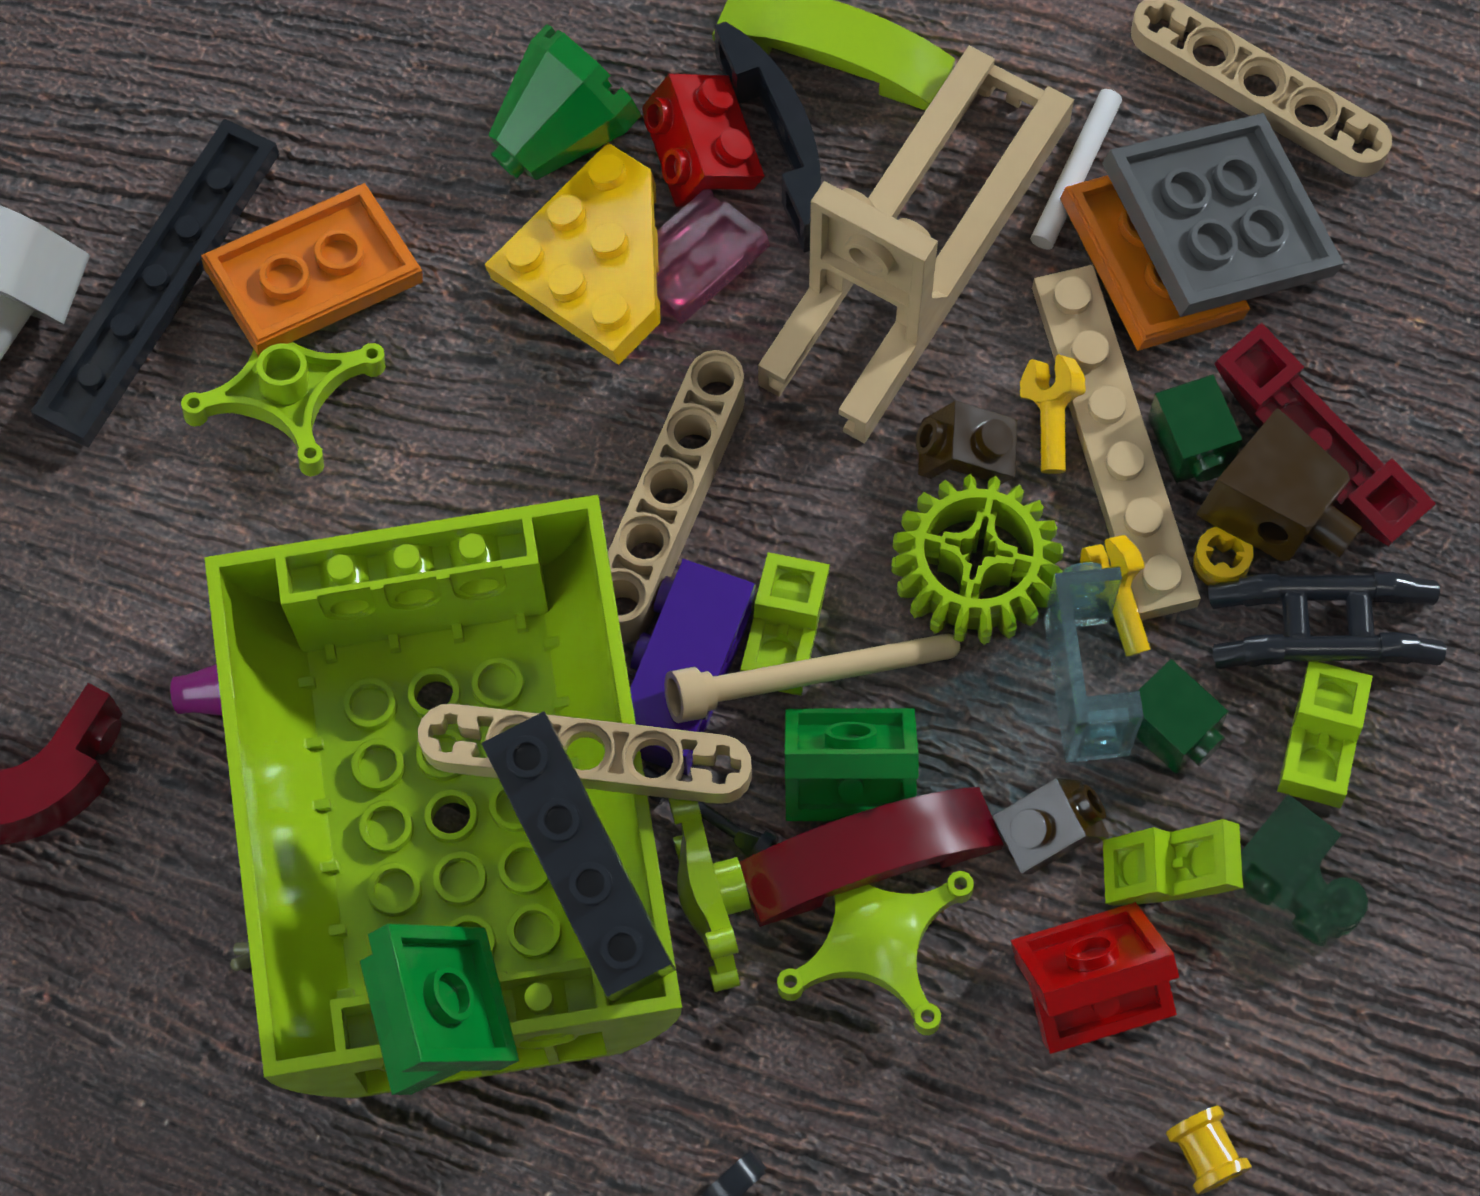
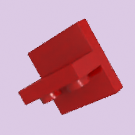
[1010,902,1179,1054]

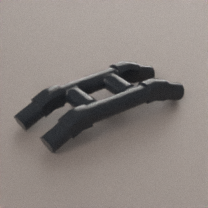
[1208,572,1446,669]

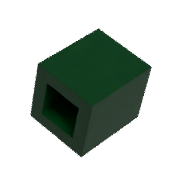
[1148,374,1242,483]
[1120,659,1229,774]

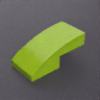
[740,552,830,696]
[1277,662,1373,809]
[1103,819,1243,906]

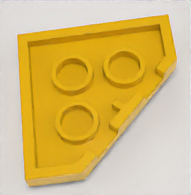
[484,143,660,365]

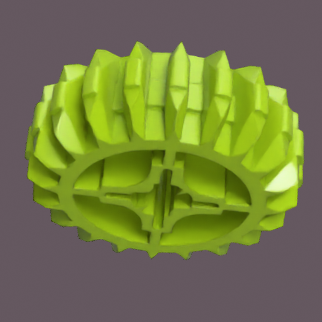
[891,474,1064,645]

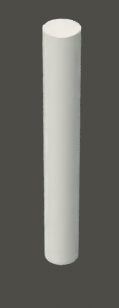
[1030,89,1122,250]

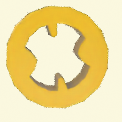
[1193,526,1254,586]

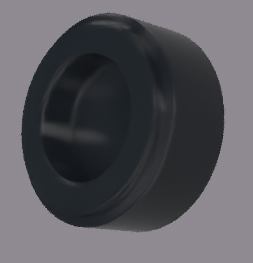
[700,1150,766,1196]

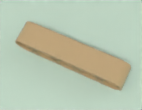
[608,350,745,644]

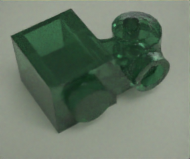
[1241,794,1368,947]

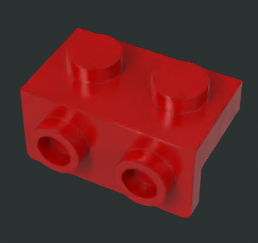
[642,73,765,207]

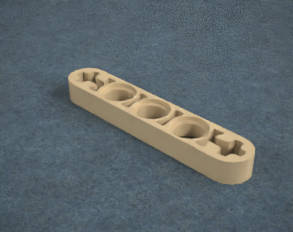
[1131,0,1392,177]
[418,704,752,804]

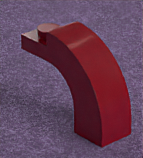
[0,683,123,845]

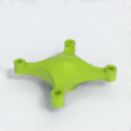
[181,342,386,477]
[668,798,751,992]
[777,871,974,1035]

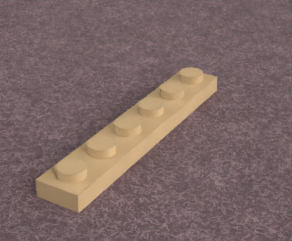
[1032,264,1201,621]

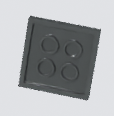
[1102,113,1344,317]

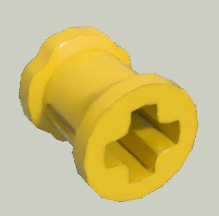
[1165,1105,1252,1195]

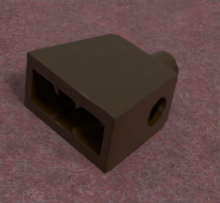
[1197,408,1363,561]

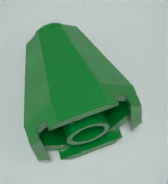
[488,24,642,180]

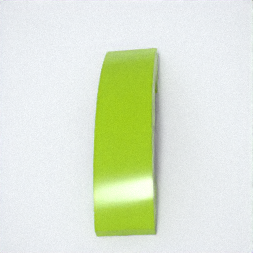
[712,0,955,111]

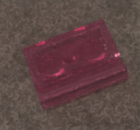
[656,189,770,324]

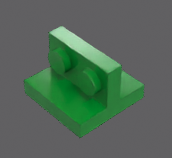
[785,708,919,821]
[360,924,520,1095]

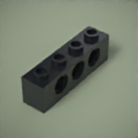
[481,711,676,1002]

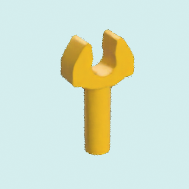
[1020,354,1086,474]
[1079,535,1151,657]

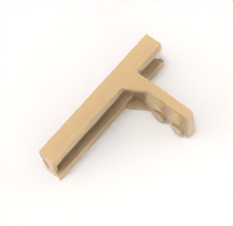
[758,45,1074,444]

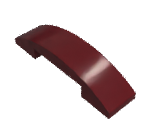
[1214,322,1436,547]
[739,787,1004,927]

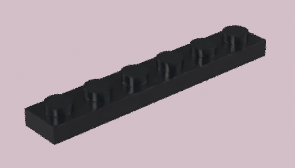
[31,118,280,448]

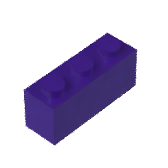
[630,559,755,776]

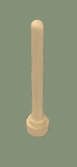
[664,634,961,723]

